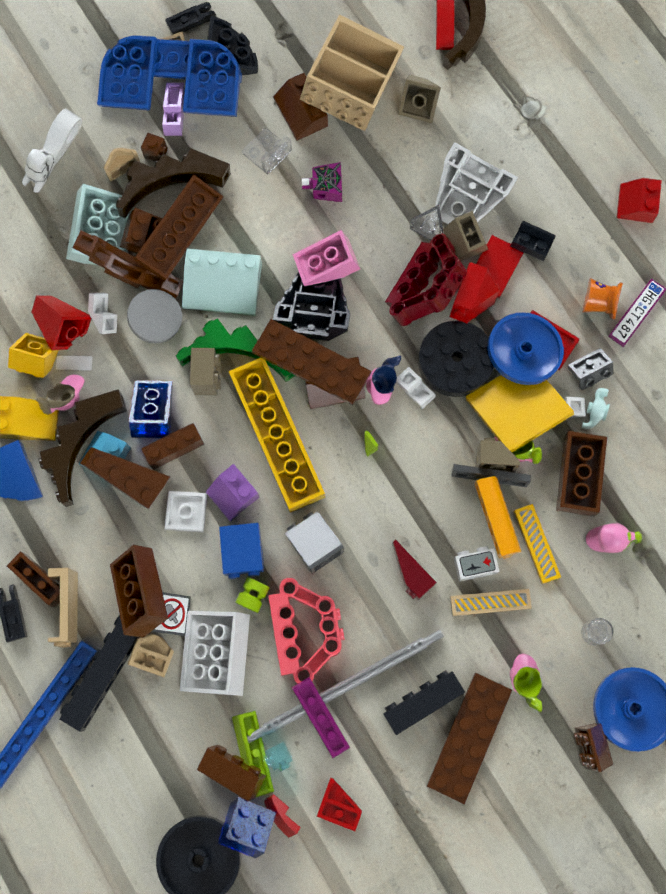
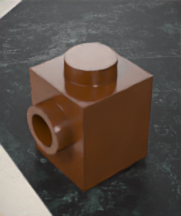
[140,133,168,162]

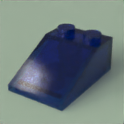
[129,380,173,438]

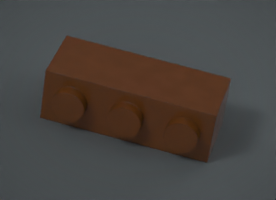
[141,423,205,470]
[7,551,60,608]
[197,745,266,801]

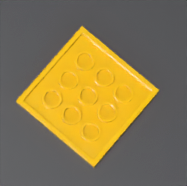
[466,375,574,453]

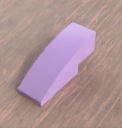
[162,83,184,136]

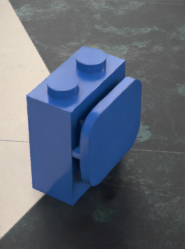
[219,523,264,579]

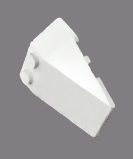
[433,142,518,224]

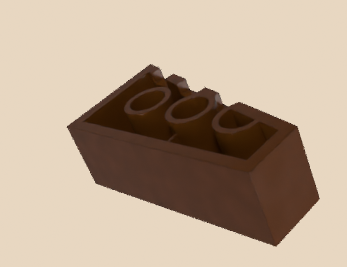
[80,447,170,509]

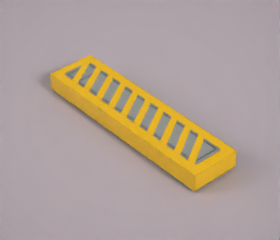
[514,504,561,584]

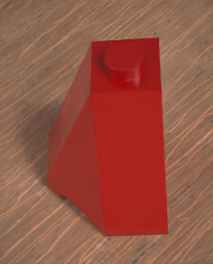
[449,262,500,323]
[31,295,92,350]

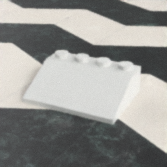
[180,611,250,696]

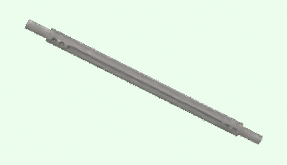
[247,630,444,743]

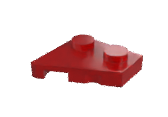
[316,777,362,831]

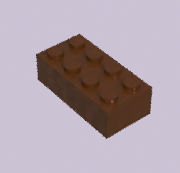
[556,431,607,517]
[110,544,168,637]

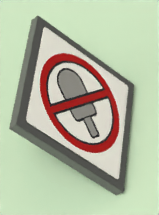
[151,592,191,636]

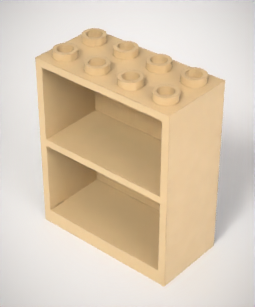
[300,14,404,131]

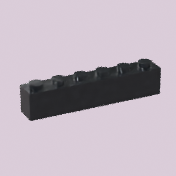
[59,615,139,732]

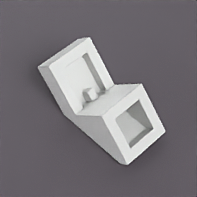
[88,292,117,334]

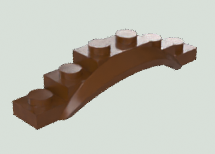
[72,230,183,299]

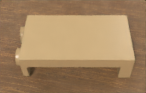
[48,568,78,648]

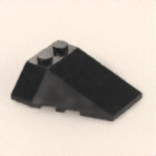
[273,272,350,341]

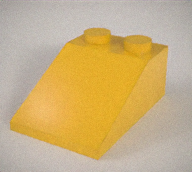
[0,396,59,441]

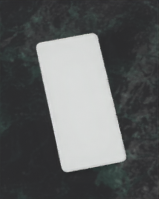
[56,356,93,370]

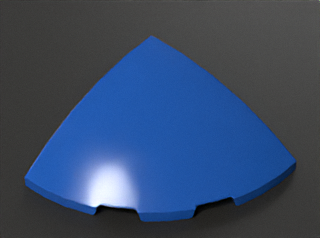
[0,440,43,501]

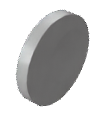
[127,289,182,344]

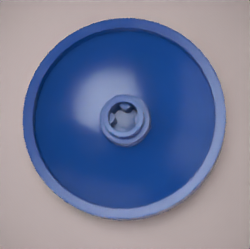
[488,313,564,385]
[593,667,666,752]

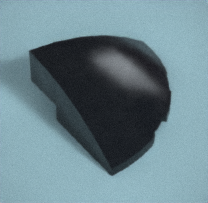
[207,16,258,75]

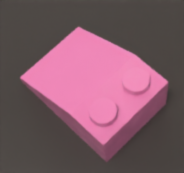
[293,230,360,286]

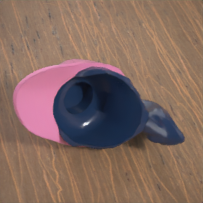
[366,355,401,405]

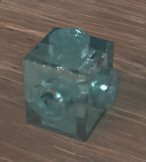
[264,741,294,772]

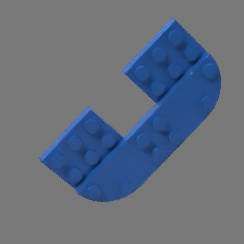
[97,36,242,117]

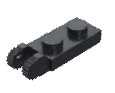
[165,2,216,35]
[0,584,28,643]

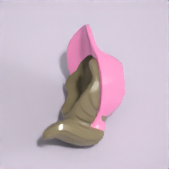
[36,374,85,415]

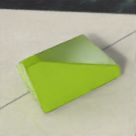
[364,431,378,457]

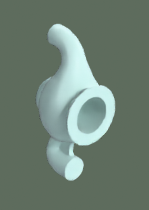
[581,388,610,430]

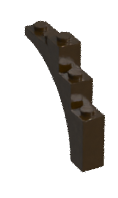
[116,148,231,218]
[39,389,127,507]

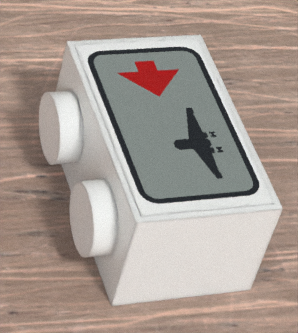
[454,546,500,582]

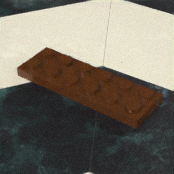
[134,175,224,281]
[252,319,371,406]
[426,672,512,805]

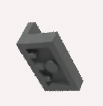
[568,348,614,390]

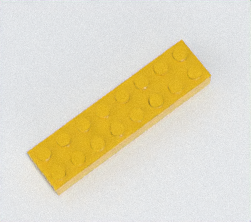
[229,358,325,513]

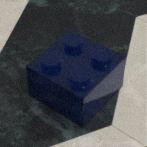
[218,797,276,858]

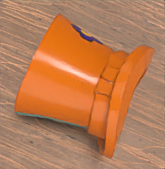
[582,278,623,320]

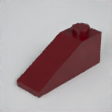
[392,539,437,600]

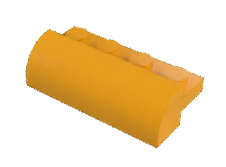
[474,476,522,559]

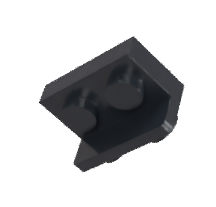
[510,221,556,261]

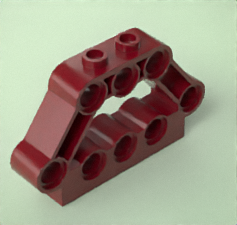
[385,233,467,326]

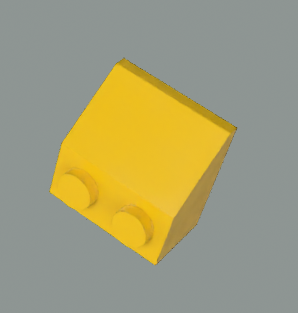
[8,333,59,378]

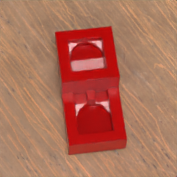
[264,794,301,838]

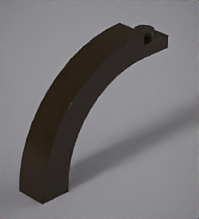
[443,0,486,70]

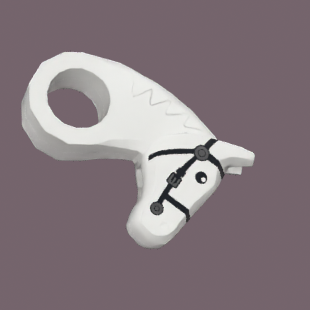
[22,109,82,193]

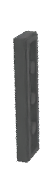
[451,464,531,488]

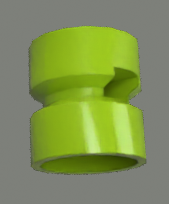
[235,577,270,613]

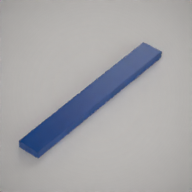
[0,640,97,789]

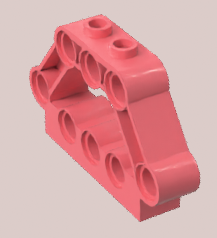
[268,578,345,684]

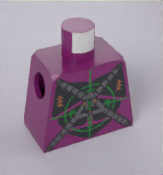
[302,162,342,202]

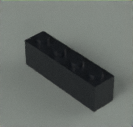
[383,670,466,735]

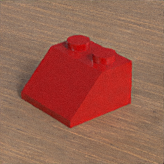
[616,178,662,223]

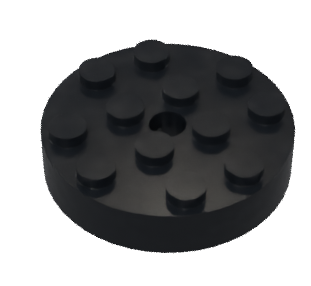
[418,321,494,397]
[156,815,241,894]

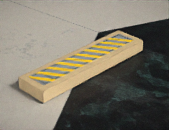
[450,589,532,616]

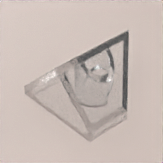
[410,205,444,241]

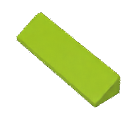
[232,711,274,797]

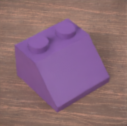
[206,464,260,521]

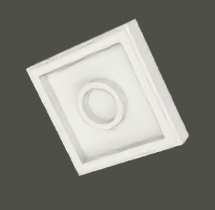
[164,491,207,532]

